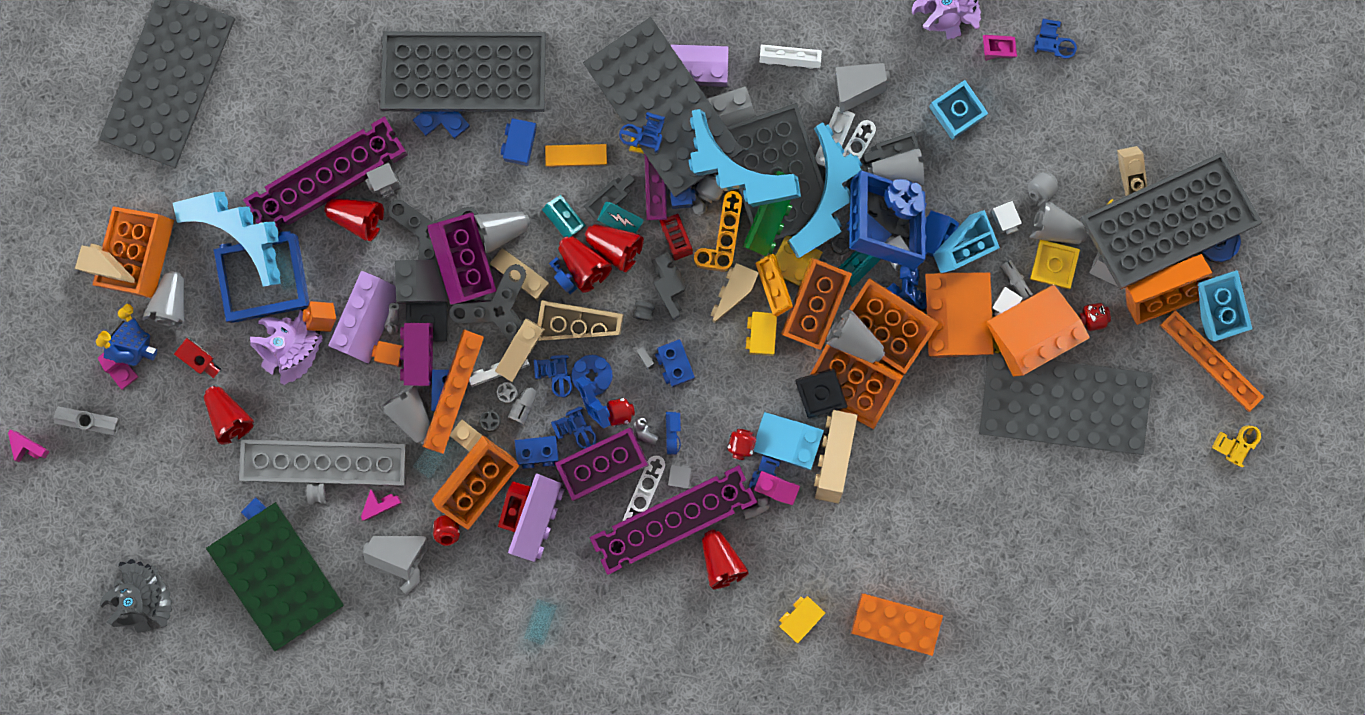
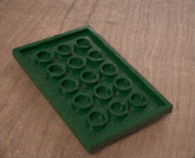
[206,502,344,652]

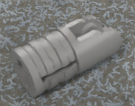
[508,387,536,425]

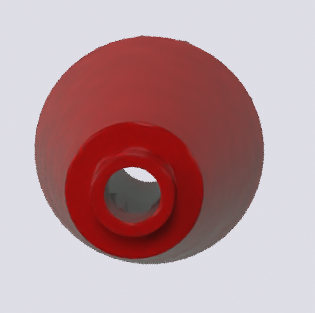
[324,198,384,241]
[585,224,644,272]
[558,236,612,293]
[203,386,254,445]
[702,529,749,590]

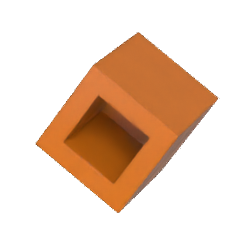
[302,301,336,332]
[372,341,403,367]

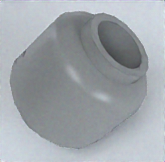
[1028,172,1058,202]
[696,173,724,203]

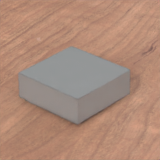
[637,347,654,369]
[668,465,691,489]

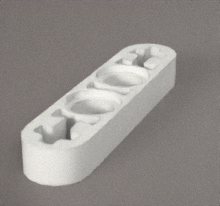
[841,120,876,187]
[623,456,665,521]

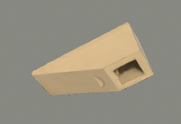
[1117,146,1147,196]
[710,263,759,323]

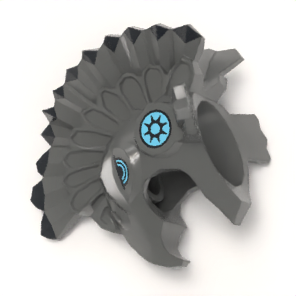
[100,559,172,633]

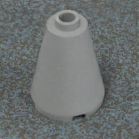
[867,149,924,189]
[1028,199,1088,244]
[474,211,530,254]
[143,271,184,330]
[826,309,885,363]
[381,386,430,444]

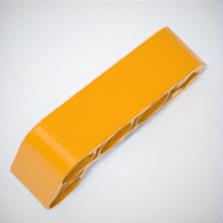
[694,191,742,272]

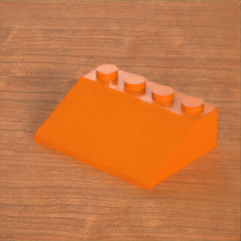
[92,206,175,299]
[925,272,994,358]
[842,278,939,374]
[986,285,1090,377]
[810,344,904,429]

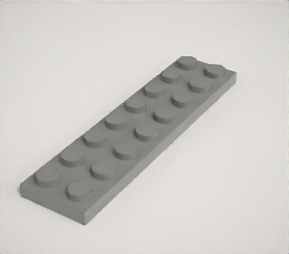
[239,440,406,486]

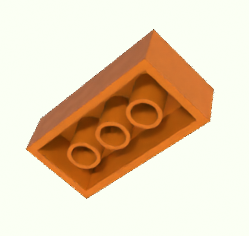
[1125,254,1212,325]
[780,257,852,350]
[431,436,519,530]
[851,593,943,656]

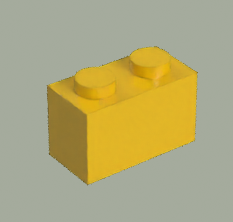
[746,312,777,356]
[779,596,825,644]

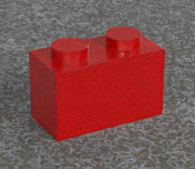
[498,481,531,532]

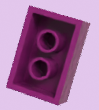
[400,323,433,386]

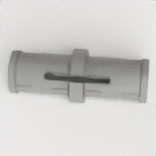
[1000,260,1033,301]

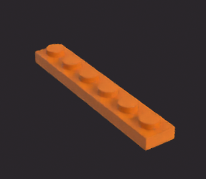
[1160,310,1264,412]
[423,330,484,454]

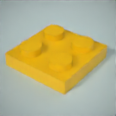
[776,236,823,286]
[1030,240,1080,290]

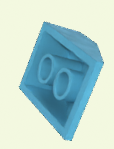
[1198,270,1252,341]
[754,412,824,470]

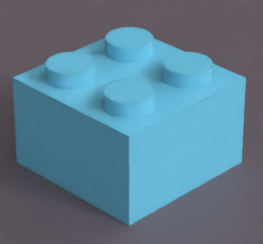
[929,80,988,140]

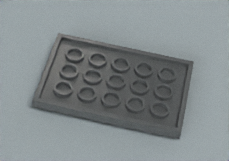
[726,103,834,241]

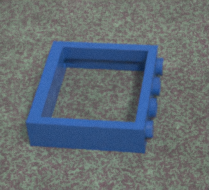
[849,170,927,270]
[213,231,309,323]

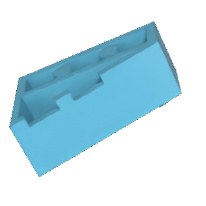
[933,210,1000,273]

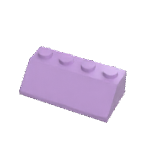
[671,45,728,87]
[328,271,396,364]

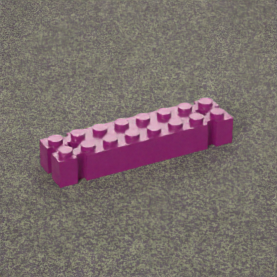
[243,116,408,231]
[589,465,757,575]

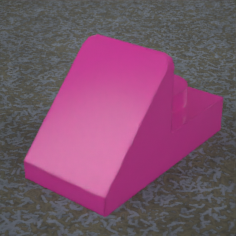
[983,35,1017,61]
[98,353,139,390]
[8,429,50,462]
[754,471,800,505]
[361,489,402,521]

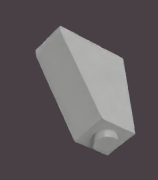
[835,63,890,113]
[362,536,428,581]

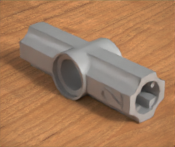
[54,406,120,436]

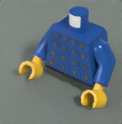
[96,304,157,366]

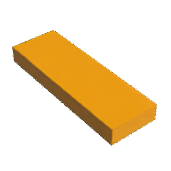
[545,144,607,167]
[755,254,793,317]

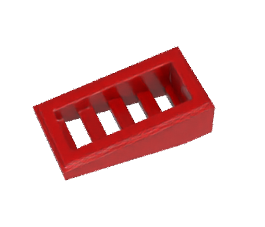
[659,213,693,261]

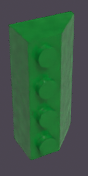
[742,171,800,257]

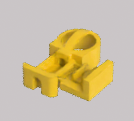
[1212,425,1261,467]

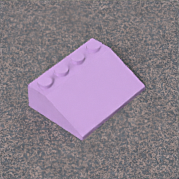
[508,473,565,562]

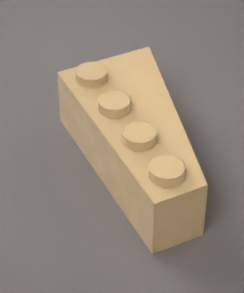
[537,300,624,341]
[814,410,857,504]

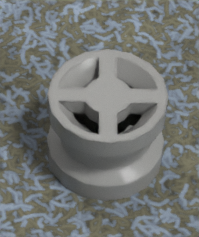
[496,382,518,404]
[307,483,326,505]

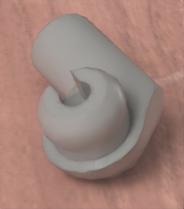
[384,303,399,335]
[634,418,659,446]
[742,497,770,519]
[400,567,420,595]

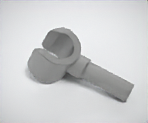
[692,186,707,216]

